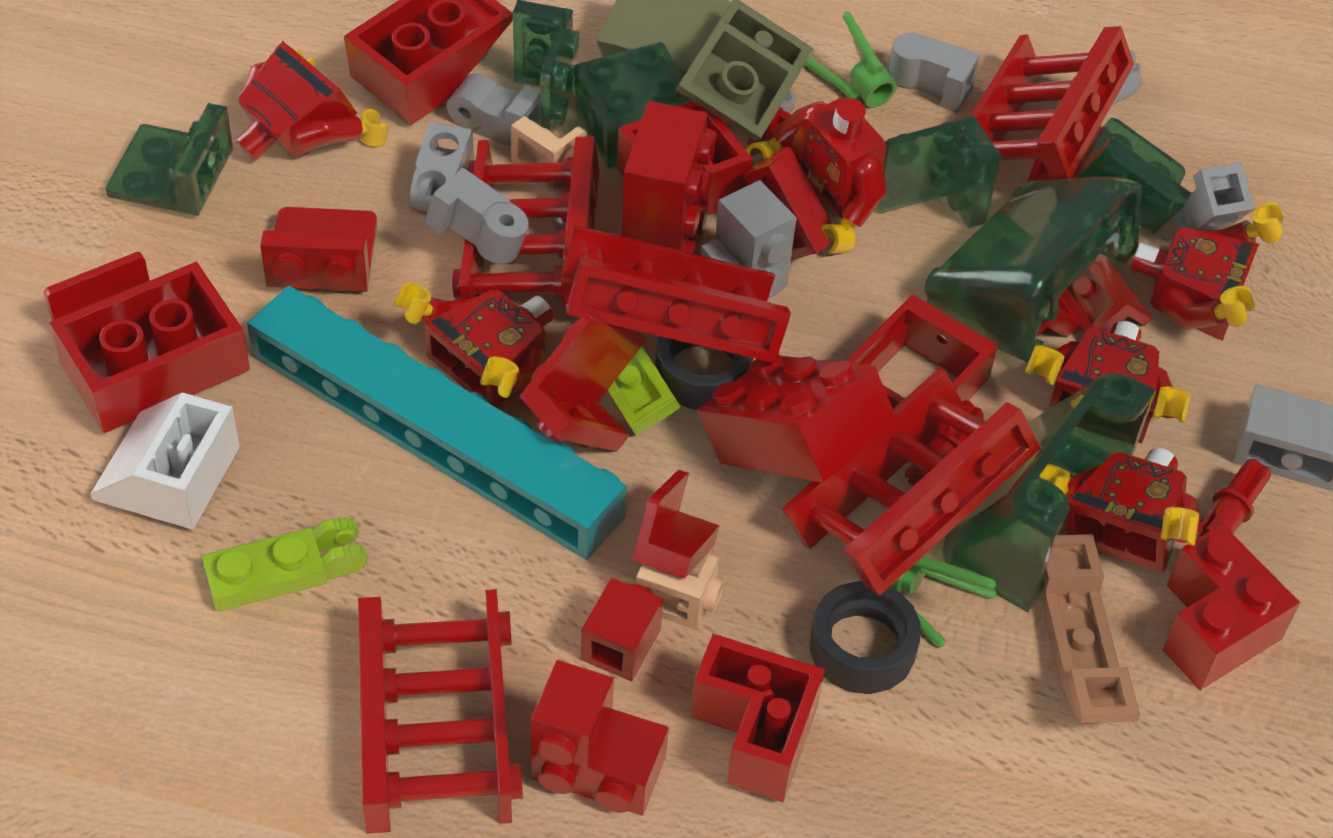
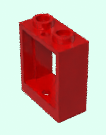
[846,294,998,409]

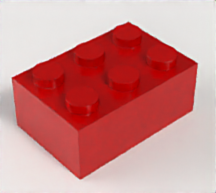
[621,101,714,254]
[49,261,250,434]
[697,354,898,483]

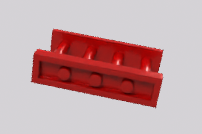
[950,26,1135,186]
[452,136,600,317]
[562,225,791,363]
[781,368,1041,596]
[358,589,523,834]

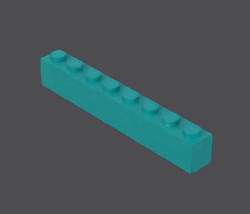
[247,285,627,560]

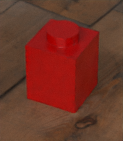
[581,577,663,682]

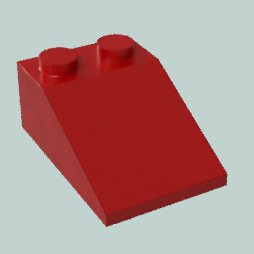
[344,0,514,125]

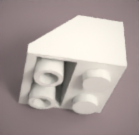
[91,392,240,530]

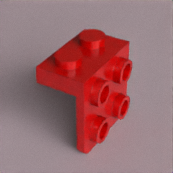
[260,207,378,292]
[519,314,645,452]

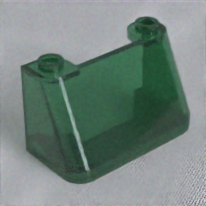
[924,176,1142,363]
[942,373,1156,612]

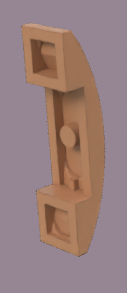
[1037,535,1140,723]

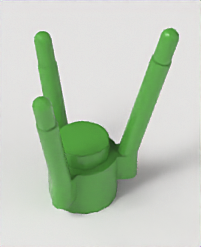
[804,11,897,108]
[890,556,997,647]

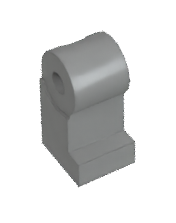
[888,33,980,113]
[446,73,543,147]
[410,122,475,212]
[1173,162,1255,231]
[424,167,528,264]

